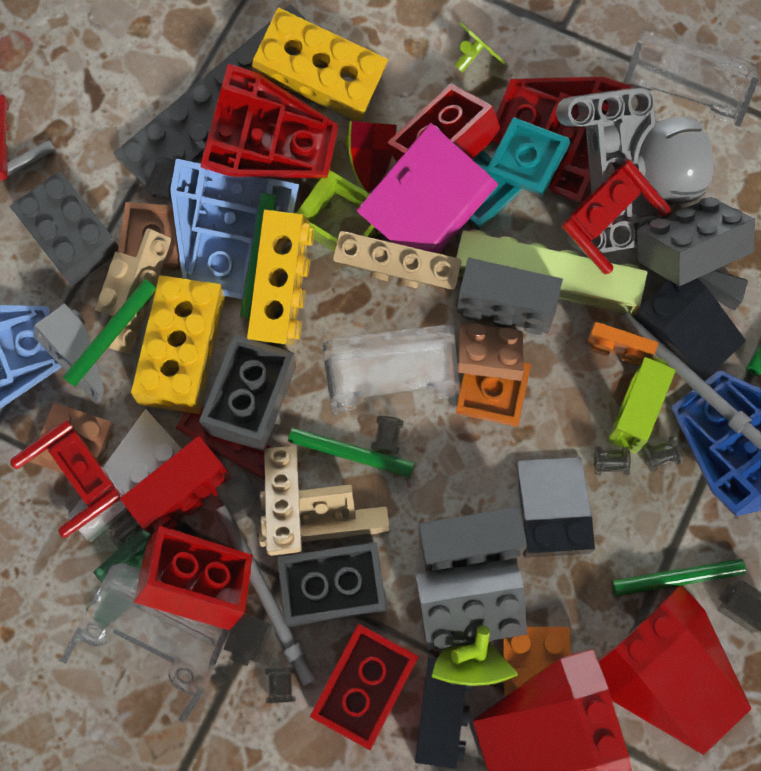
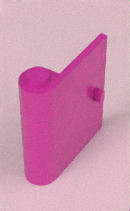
[356,123,498,254]

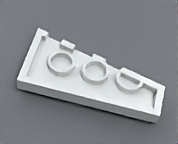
[68,409,182,542]

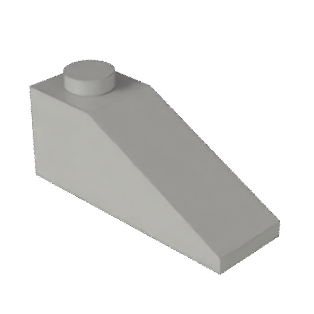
[34,303,104,404]

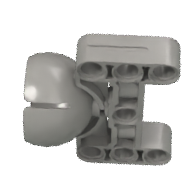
[556,88,713,253]

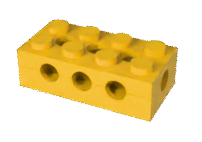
[252,7,389,122]
[247,210,314,345]
[131,275,226,414]

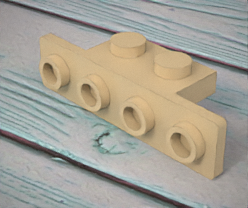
[95,229,171,355]
[333,231,462,290]
[261,445,302,555]
[259,484,390,547]

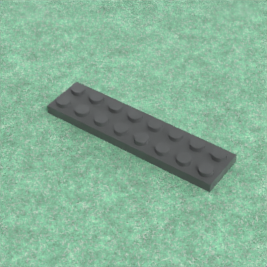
[114,4,309,198]

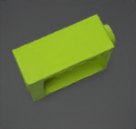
[296,170,383,252]
[606,357,676,454]

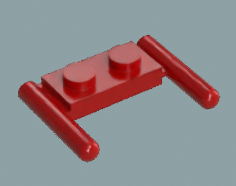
[561,159,671,275]
[10,419,122,538]

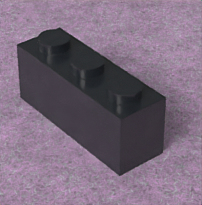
[415,658,473,769]

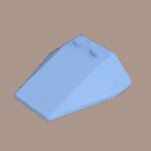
[170,159,299,299]
[0,305,61,409]

